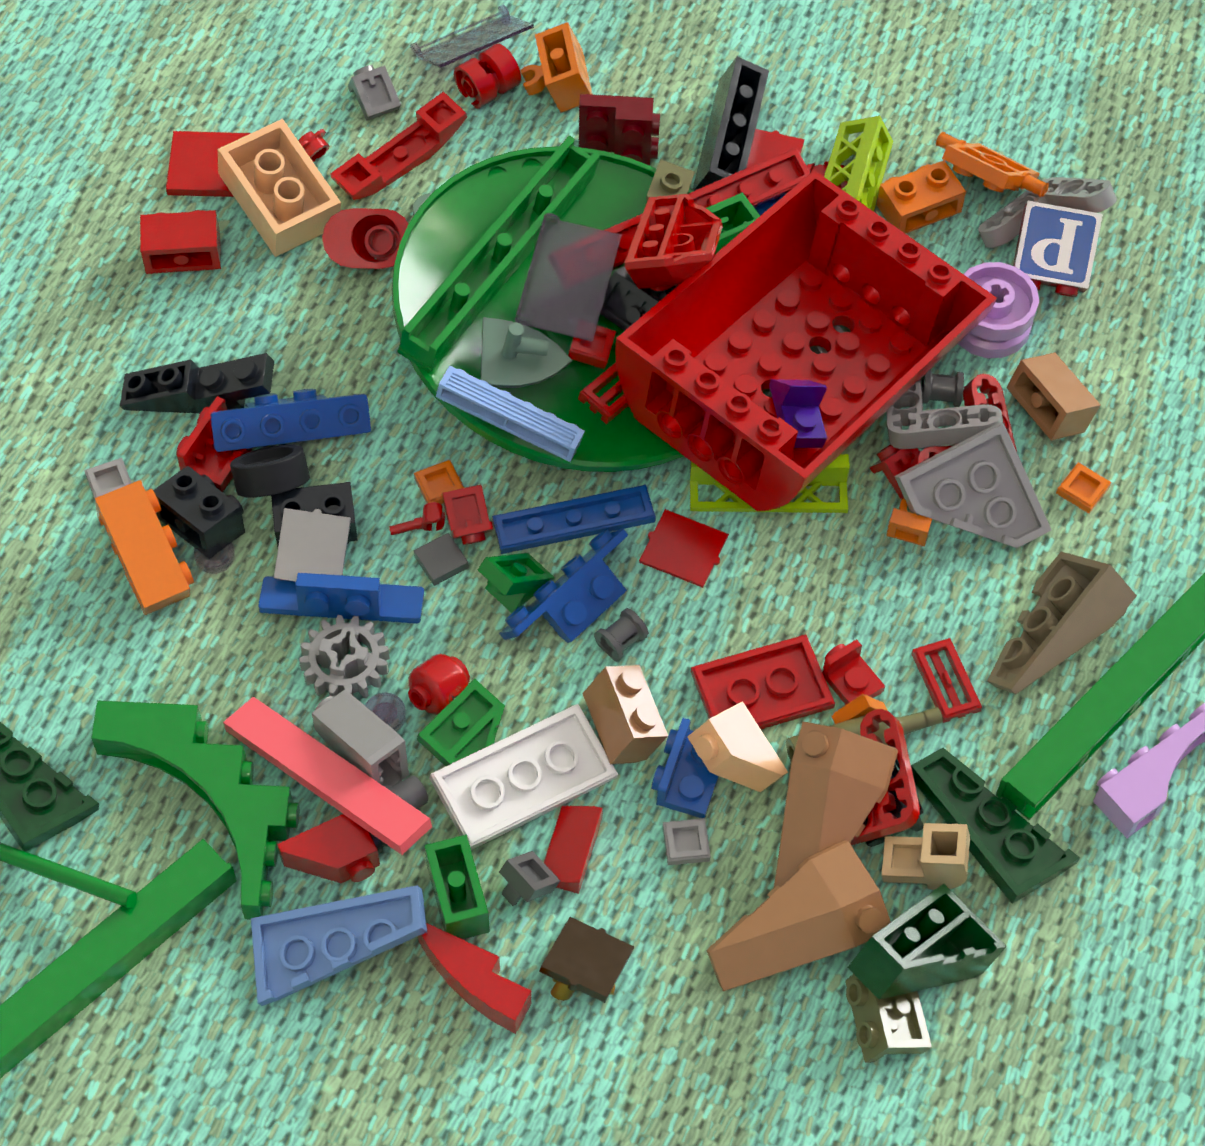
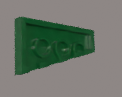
[0,722,99,852]
[911,748,1080,904]

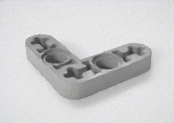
[978,177,1117,248]
[887,379,1003,449]

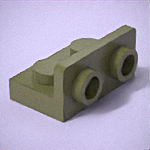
[845,974,932,1063]

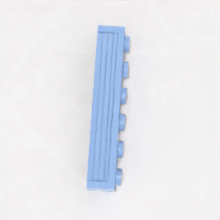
[436,366,585,462]

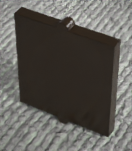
[539,917,634,1003]

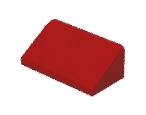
[544,806,603,894]

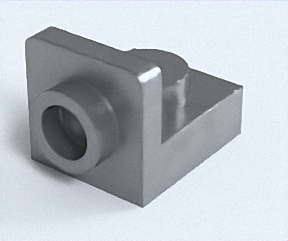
[348,65,401,121]

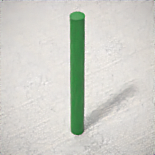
[0,842,137,908]

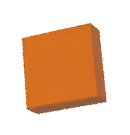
[414,460,464,504]
[1056,462,1112,514]

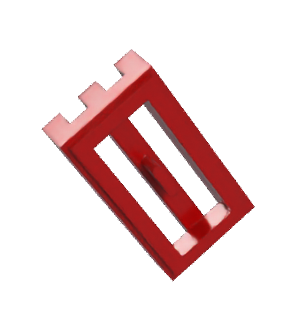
[578,362,629,424]
[911,638,982,723]

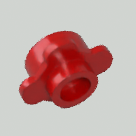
[298,129,330,162]

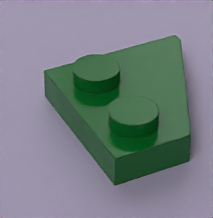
[417,678,505,766]

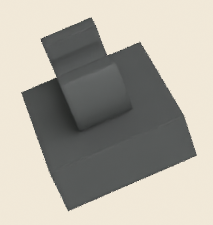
[499,851,560,906]

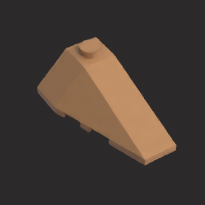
[706,840,891,991]

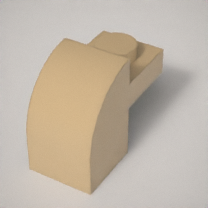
[882,823,970,890]

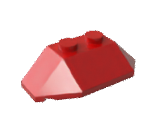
[624,194,723,291]

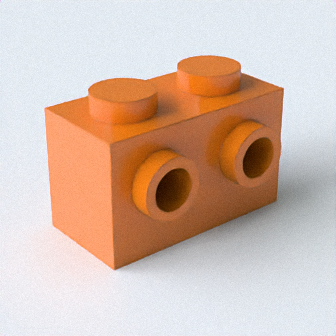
[876,160,966,234]

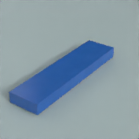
[492,484,656,554]

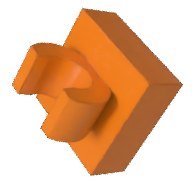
[886,498,932,547]

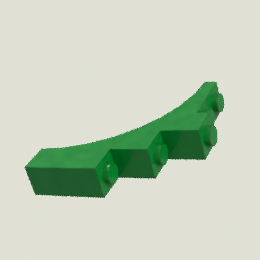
[91,700,300,920]

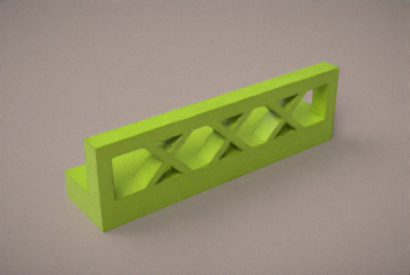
[824,116,893,211]
[690,454,850,513]

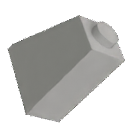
[312,689,409,786]

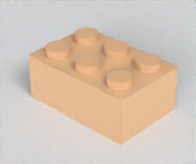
[218,119,341,257]

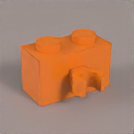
[520,22,593,113]

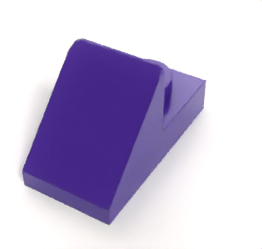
[769,379,827,448]

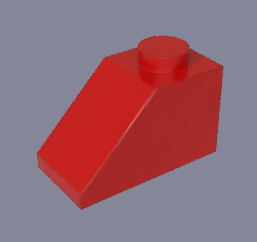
[277,814,380,883]

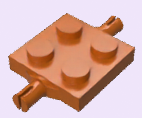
[936,132,1049,197]

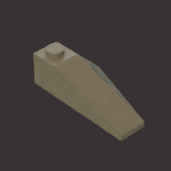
[987,552,1137,695]

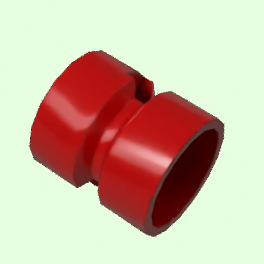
[454,43,522,109]

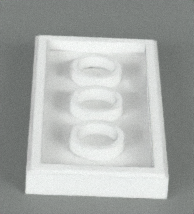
[429,704,618,850]

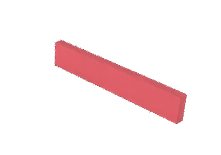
[223,697,432,855]

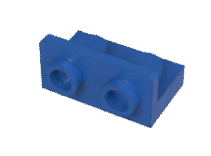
[651,718,719,818]

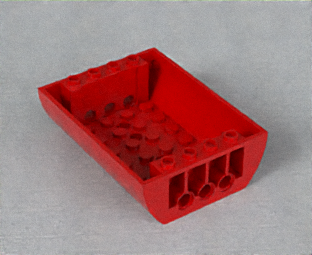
[615,170,997,511]

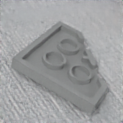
[895,423,1051,548]

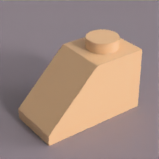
[687,701,788,792]

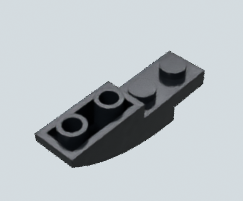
[120,353,274,414]

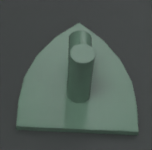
[480,317,572,388]

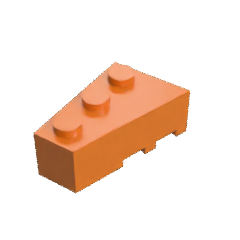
[95,480,194,615]

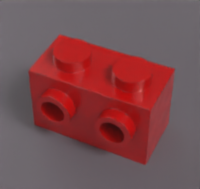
[140,210,221,274]

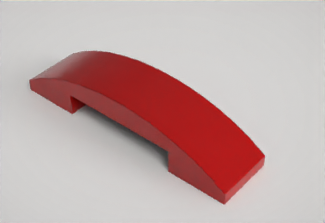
[330,91,467,200]

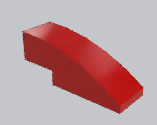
[418,923,532,1034]

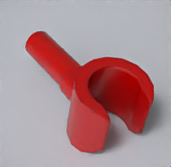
[389,502,445,535]

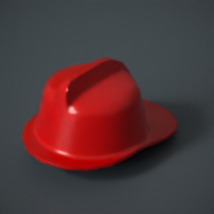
[322,208,409,269]

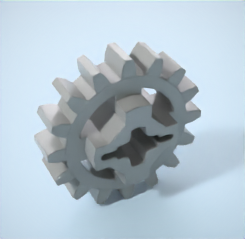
[299,615,390,698]

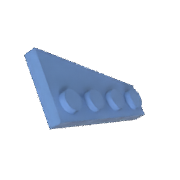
[251,885,427,1006]

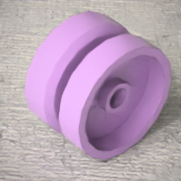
[958,262,1039,358]

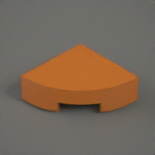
[831,694,888,724]

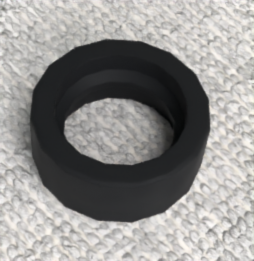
[230,445,310,498]

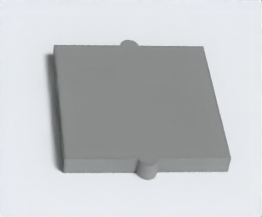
[274,508,351,582]

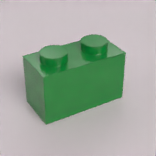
[424,834,490,939]

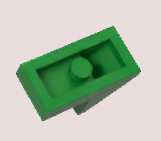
[477,553,555,613]

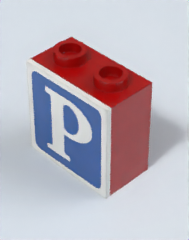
[1013,201,1103,297]

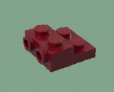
[578,94,660,165]

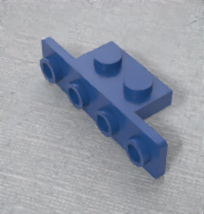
[210,389,371,452]
[499,528,628,643]
[258,573,424,624]

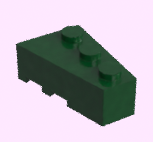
[848,884,1006,1000]

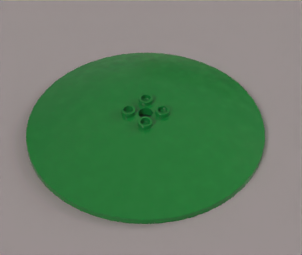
[392,146,694,472]

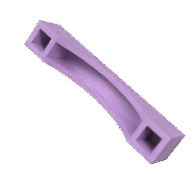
[1093,703,1205,838]

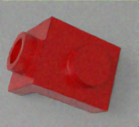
[442,484,493,545]

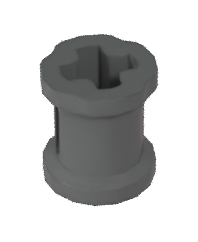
[922,369,964,407]
[594,608,649,662]

